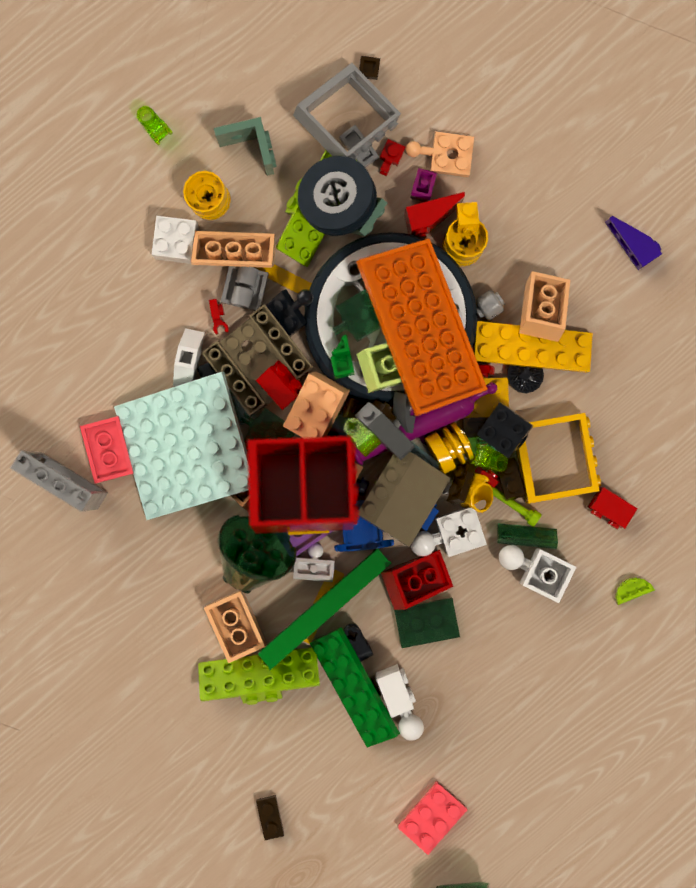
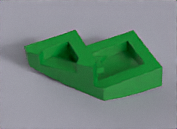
[331,335,355,379]

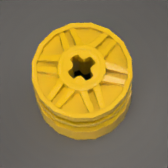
[183,171,231,221]
[442,219,488,267]
[424,422,474,474]

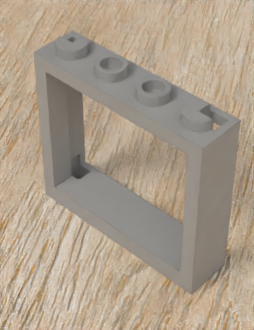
[293,63,401,160]
[11,450,108,512]

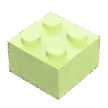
[357,343,403,393]

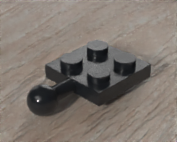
[266,289,313,337]

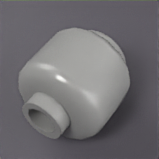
[476,291,505,320]

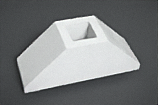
[173,328,205,387]

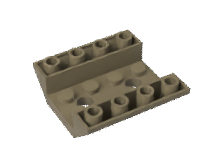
[202,304,313,416]

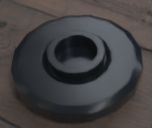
[507,365,544,394]

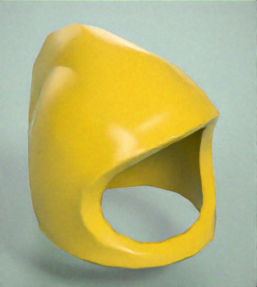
[460,473,493,513]

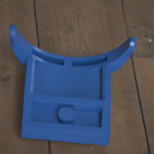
[334,500,394,552]

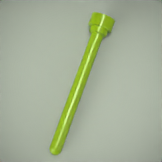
[486,482,542,527]

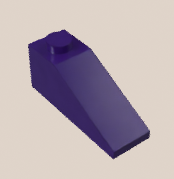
[605,216,662,270]

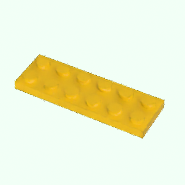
[473,321,593,373]

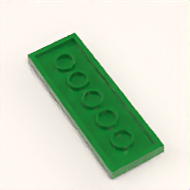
[310,627,400,748]

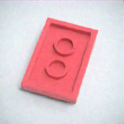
[80,416,134,484]
[398,782,468,855]

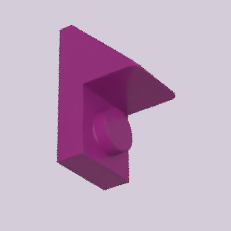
[410,168,437,202]

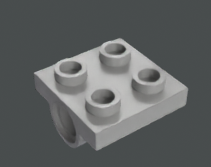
[221,266,269,311]

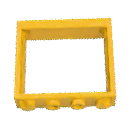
[516,413,601,504]

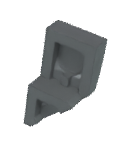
[393,391,416,433]

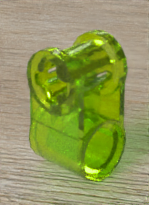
[137,106,173,146]
[344,418,381,457]
[471,444,508,472]

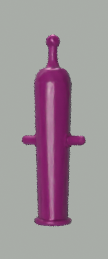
[351,382,497,465]

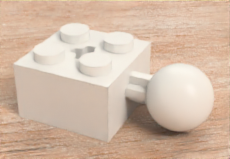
[410,507,487,557]
[499,545,576,603]
[376,664,424,741]

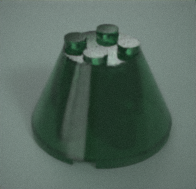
[218,514,296,593]

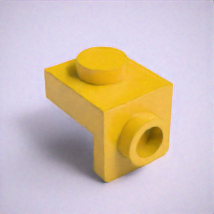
[456,202,480,236]

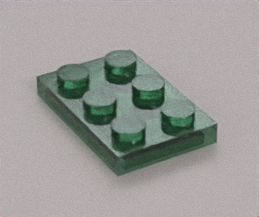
[394,597,460,648]

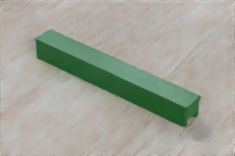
[258,549,392,670]

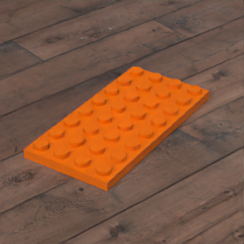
[356,238,488,417]

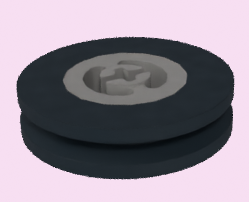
[298,156,377,236]

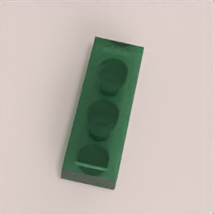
[497,523,558,549]

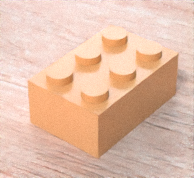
[519,271,570,342]
[283,371,350,438]
[204,589,267,663]

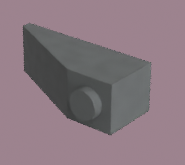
[355,402,415,460]

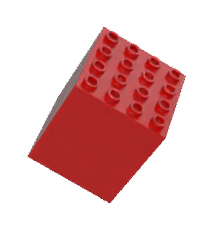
[248,436,359,533]

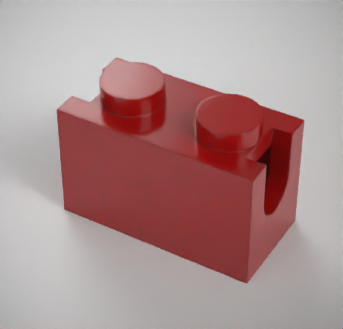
[256,360,302,410]
[587,487,638,530]

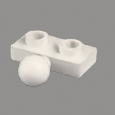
[293,543,334,582]

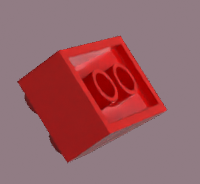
[404,192,465,238]
[381,550,453,610]

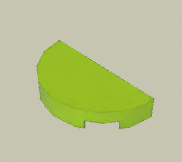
[615,577,655,605]

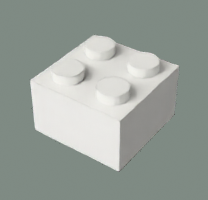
[151,216,199,264]

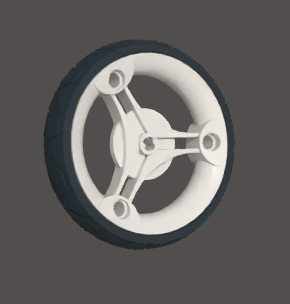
[304,232,478,405]

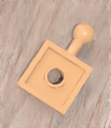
[406,132,474,177]

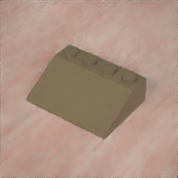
[358,452,451,547]

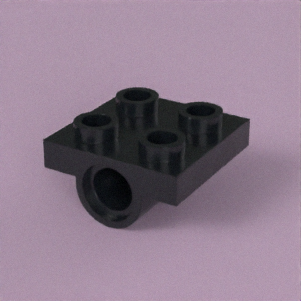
[477,402,533,459]

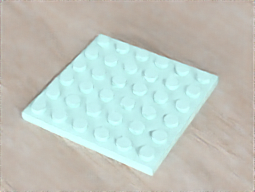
[114,372,249,520]

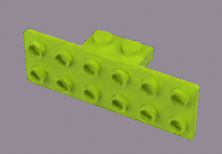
[276,150,340,267]
[198,648,320,705]

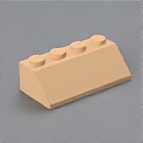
[191,231,276,268]

